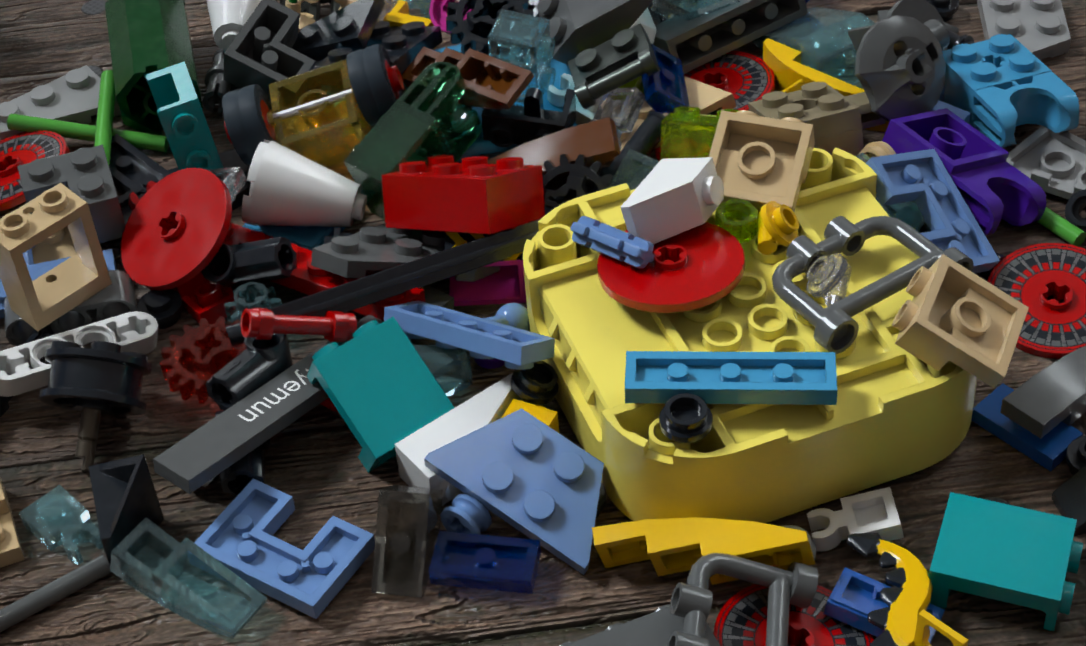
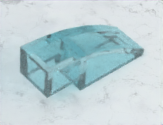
[110,518,267,639]

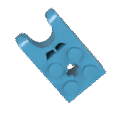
[942,34,1079,148]

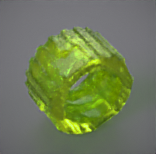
[715,199,758,244]

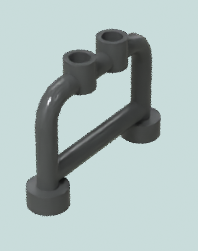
[772,216,974,355]
[667,553,818,646]

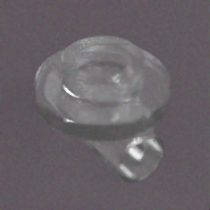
[806,253,852,306]

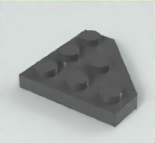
[311,223,500,282]

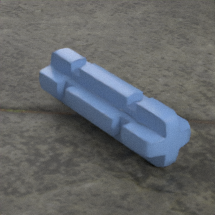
[570,216,655,269]

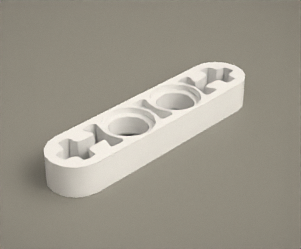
[0,311,158,397]

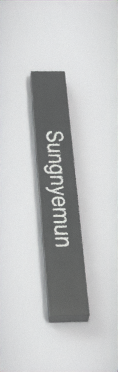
[153,285,454,494]

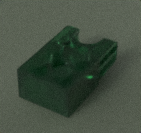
[344,62,482,219]

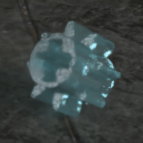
[224,282,282,325]

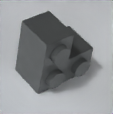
[223,0,316,110]
[18,145,126,243]

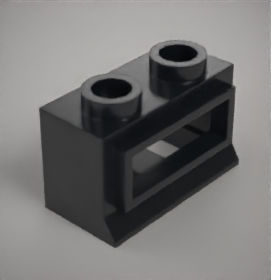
[481,87,576,147]

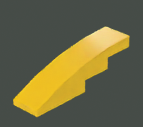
[592,517,815,585]

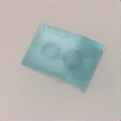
[752,7,875,85]

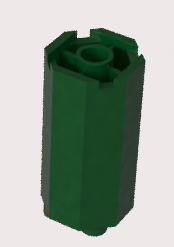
[105,0,203,135]

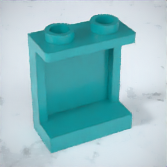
[145,61,225,175]
[307,316,455,473]
[929,492,1083,632]

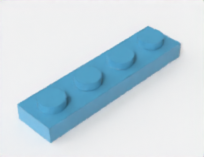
[625,351,838,405]

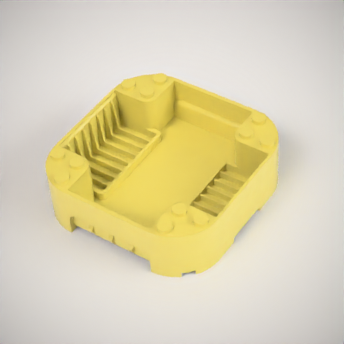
[523,147,977,523]

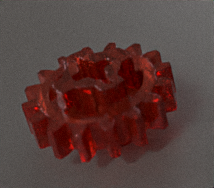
[160,317,246,404]

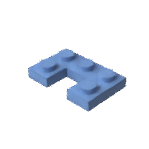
[866,149,1000,274]
[191,478,376,619]

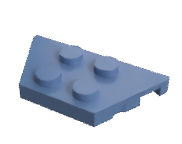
[424,408,604,575]

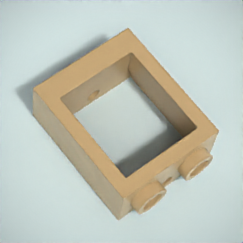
[0,183,112,331]

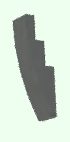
[1000,345,1086,439]

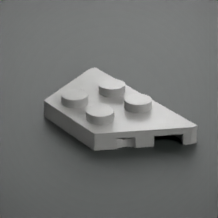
[977,0,1071,61]

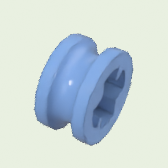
[440,494,492,545]

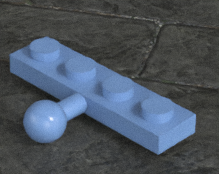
[384,300,555,370]

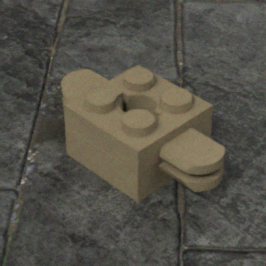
[748,82,886,157]

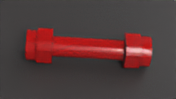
[240,308,357,342]

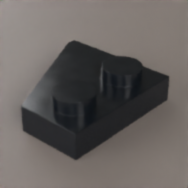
[292,0,385,61]

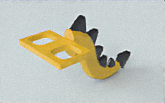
[847,533,969,646]

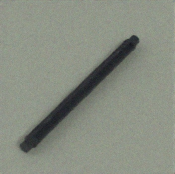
[225,218,541,347]

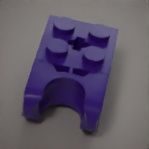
[882,108,1046,236]

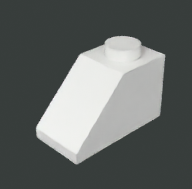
[620,157,724,244]

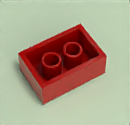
[381,155,545,234]

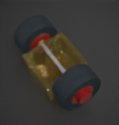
[222,44,405,167]

